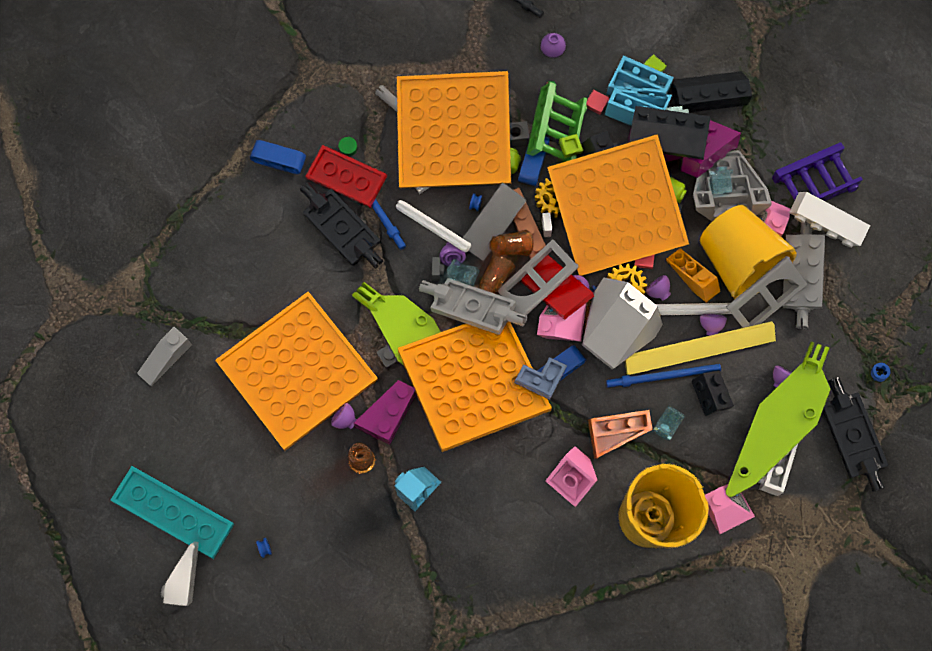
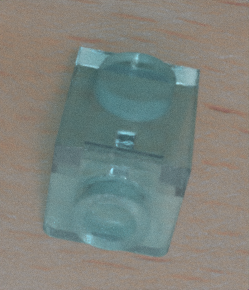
[710,166,733,194]
[446,259,480,286]
[652,406,685,441]

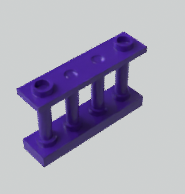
[772,142,863,201]

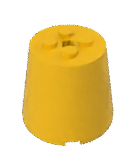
[700,205,797,299]
[619,464,708,548]

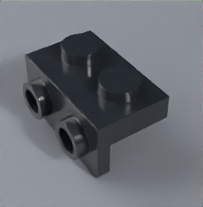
[692,370,734,416]

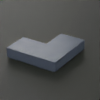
[514,357,567,400]

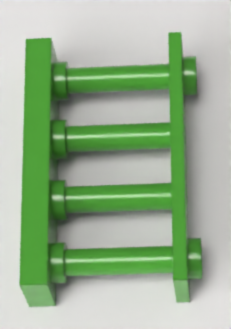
[526,82,587,163]

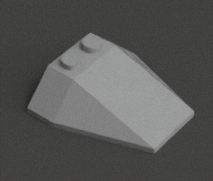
[693,150,772,221]
[582,277,663,369]

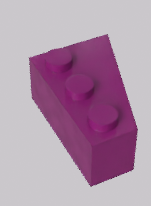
[681,120,741,178]
[354,380,416,445]

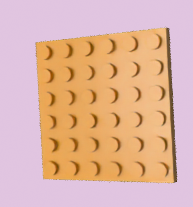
[397,71,511,188]
[547,134,689,276]
[215,292,378,451]
[398,321,552,452]

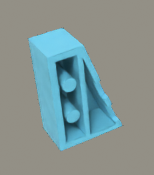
[606,56,674,97]
[605,89,672,126]
[395,467,441,511]

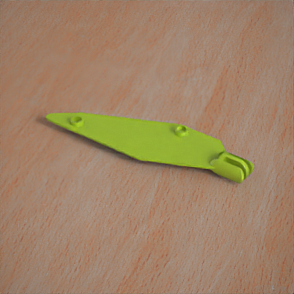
[352,282,441,366]
[726,342,830,497]

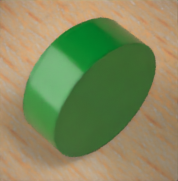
[339,137,357,156]

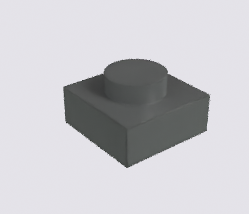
[432,257,444,281]
[376,345,398,369]

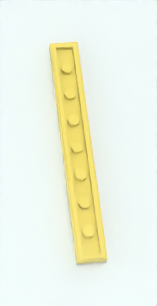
[625,321,776,375]

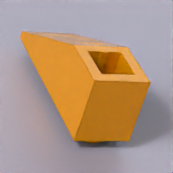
[666,248,721,302]

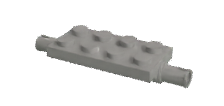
[783,222,825,329]
[419,278,527,335]

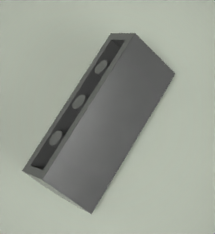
[462,182,527,261]

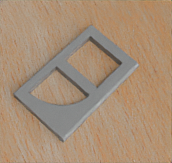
[497,239,579,315]
[726,256,807,328]

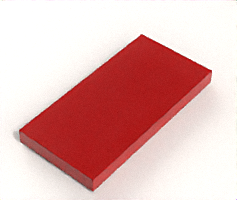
[305,145,387,208]
[520,255,594,320]

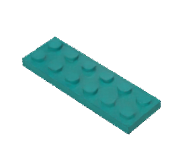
[111,466,234,559]

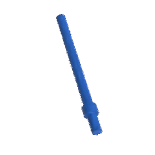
[372,199,406,250]
[606,364,721,388]

